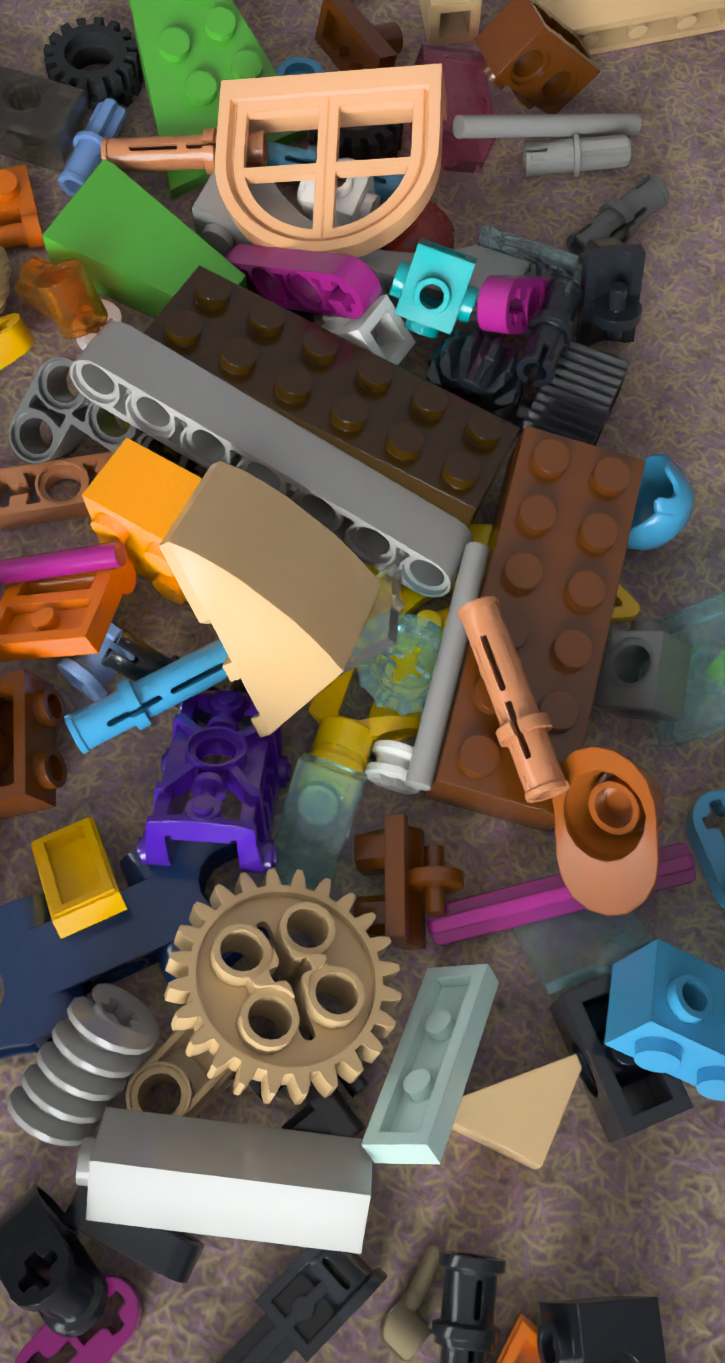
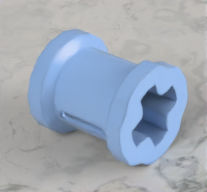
[57,623,134,702]

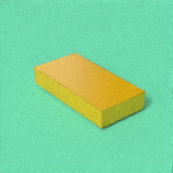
[31,816,127,939]

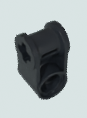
[0,1185,109,1338]

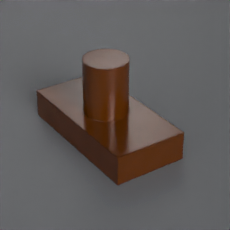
[315,0,403,71]

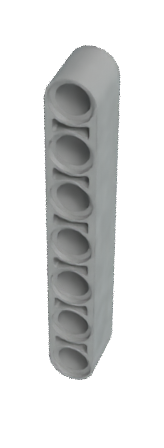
[70,321,474,598]

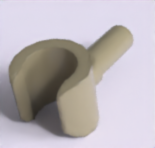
[379,1245,441,1361]

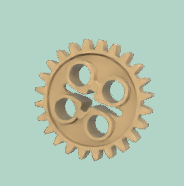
[164,868,402,1105]

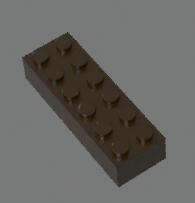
[144,265,520,529]

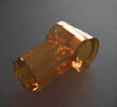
[14,257,108,339]

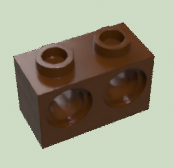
[474,0,601,114]

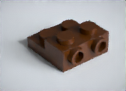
[0,669,67,820]

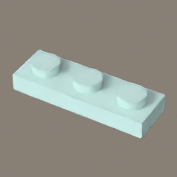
[361,964,499,1164]

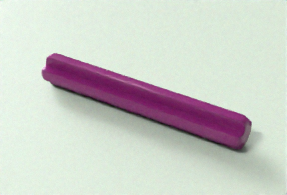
[427,842,696,946]

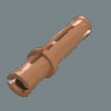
[101,128,269,175]
[457,596,570,803]

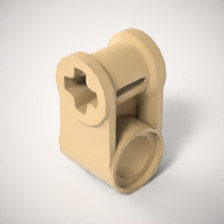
[125,1028,236,1118]

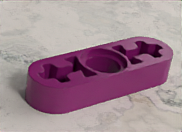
[477,274,564,334]

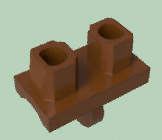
[354,814,464,950]

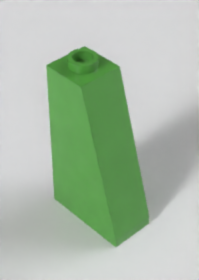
[42,159,247,319]

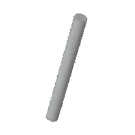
[453,113,642,139]
[405,542,490,791]

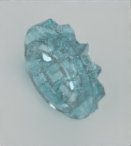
[355,614,444,716]

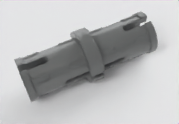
[566,175,669,265]

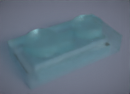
[261,752,368,892]

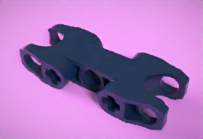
[0,840,270,1060]

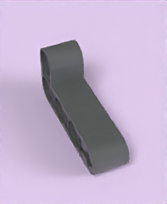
[8,355,207,478]

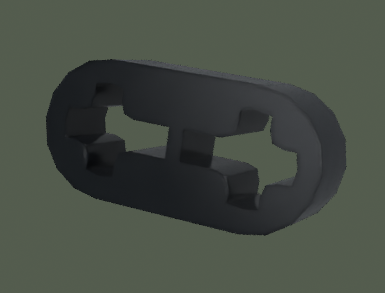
[63,1185,204,1283]

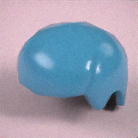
[627,454,695,550]

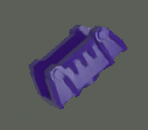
[137,690,292,873]

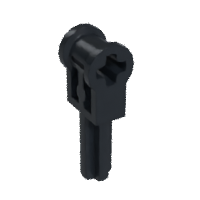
[218,1247,388,1363]

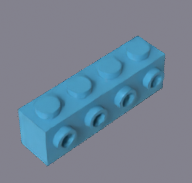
[604,939,725,1101]

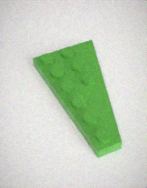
[128,0,308,200]

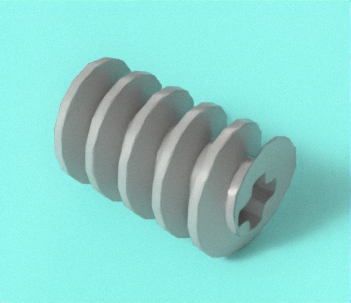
[6,983,160,1147]

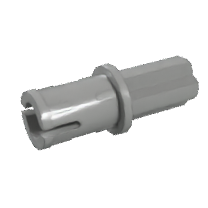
[523,133,631,178]

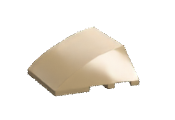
[159,461,382,738]

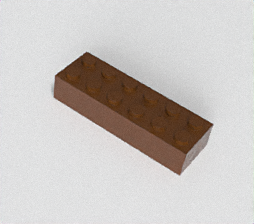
[423,426,645,832]

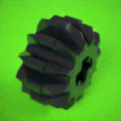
[426,328,525,418]

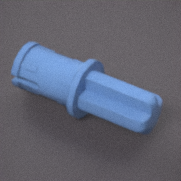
[58,98,127,197]

